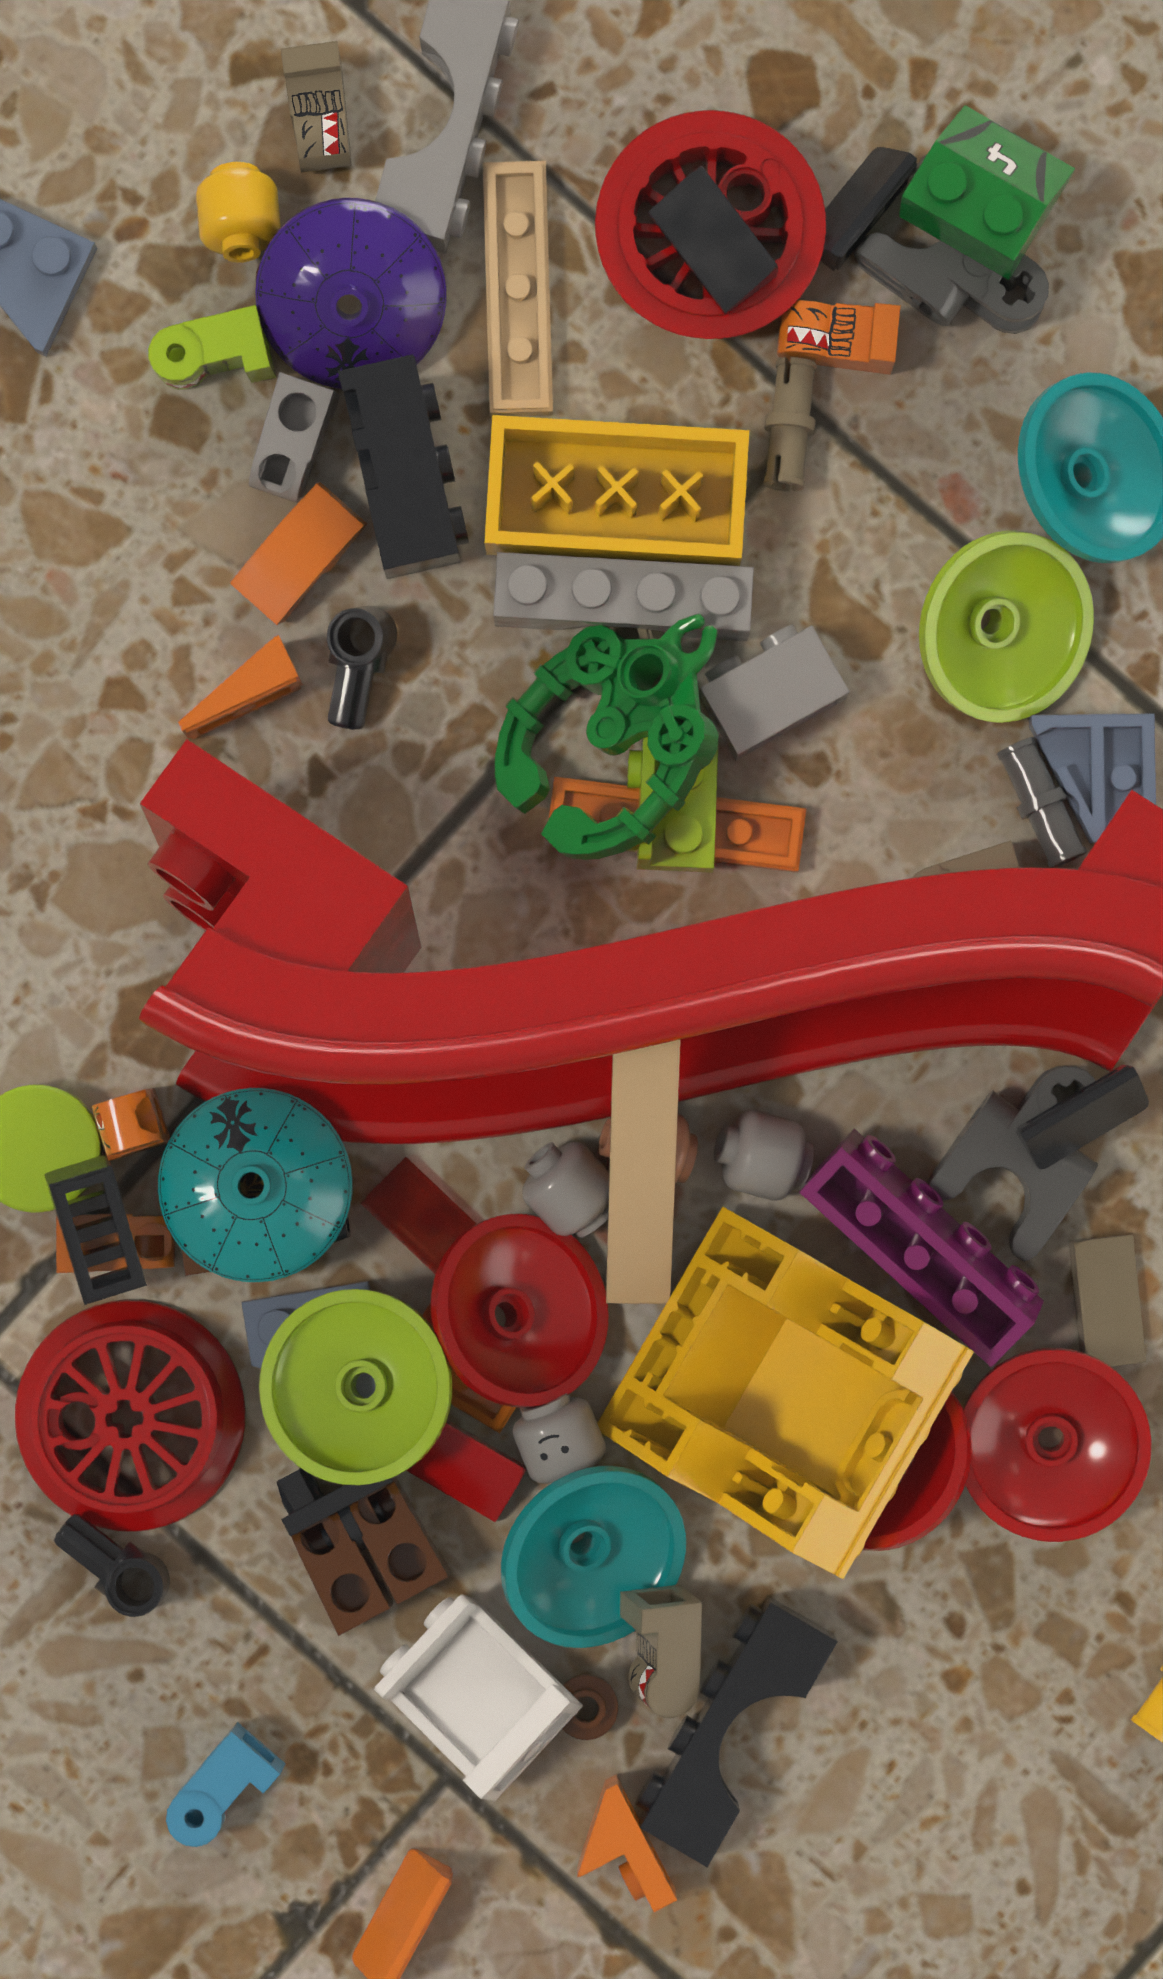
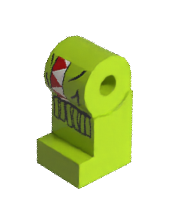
[148,305,276,390]

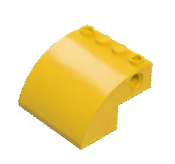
[598,1206,974,1579]

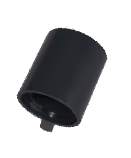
[327,606,397,730]
[54,1514,170,1617]

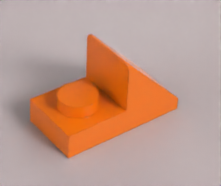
[577,1774,677,1912]

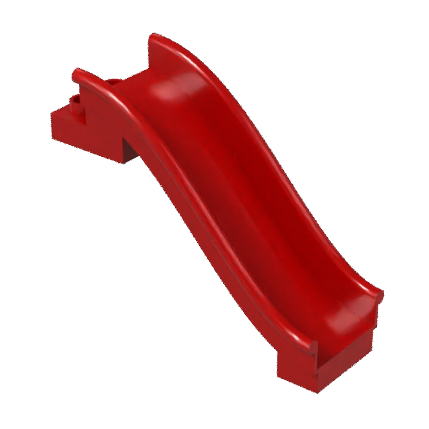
[139,739,1163,1144]

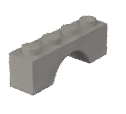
[375,0,519,254]
[493,552,754,641]

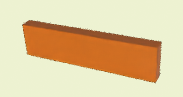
[546,776,806,873]

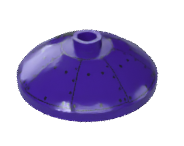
[255,198,447,389]

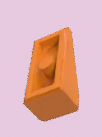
[178,635,303,740]

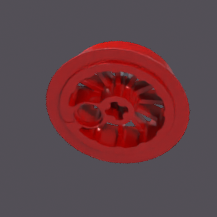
[595,110,826,339]
[15,1300,246,1532]

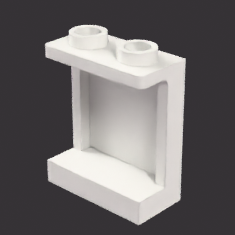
[374,1594,583,1801]

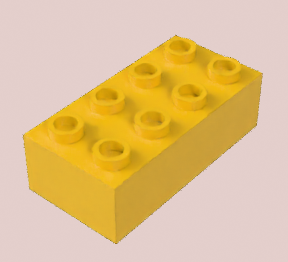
[484,415,749,566]

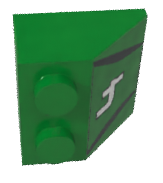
[899,105,1075,280]

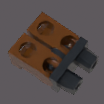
[276,1468,452,1636]

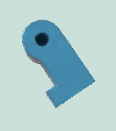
[166,1722,286,1847]

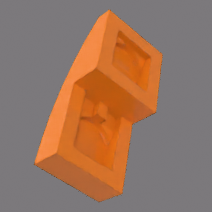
[230,482,368,625]

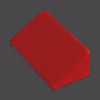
[407,1420,527,1523]

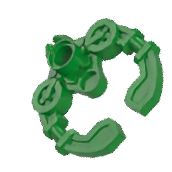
[495,613,719,860]

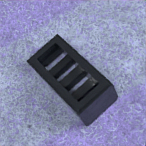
[44,1156,147,1305]

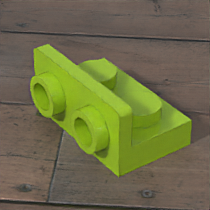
[627,737,719,873]

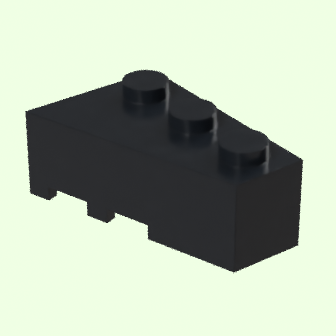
[338,354,469,579]

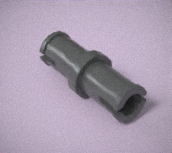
[997,737,1087,868]

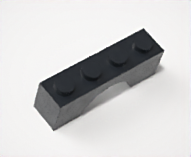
[635,1595,838,1867]

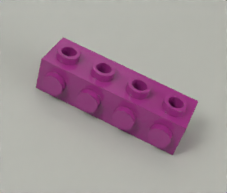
[799,1128,1044,1367]

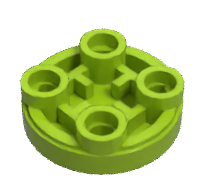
[0,1085,102,1213]

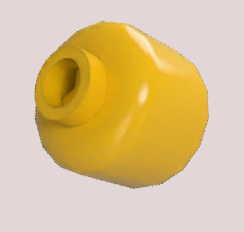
[196,162,281,263]

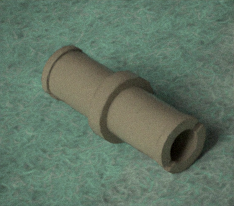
[763,357,817,491]

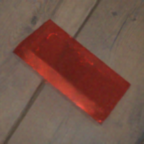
[361,1157,477,1275]

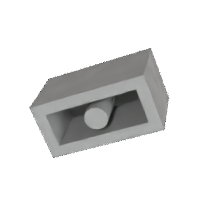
[699,624,850,761]

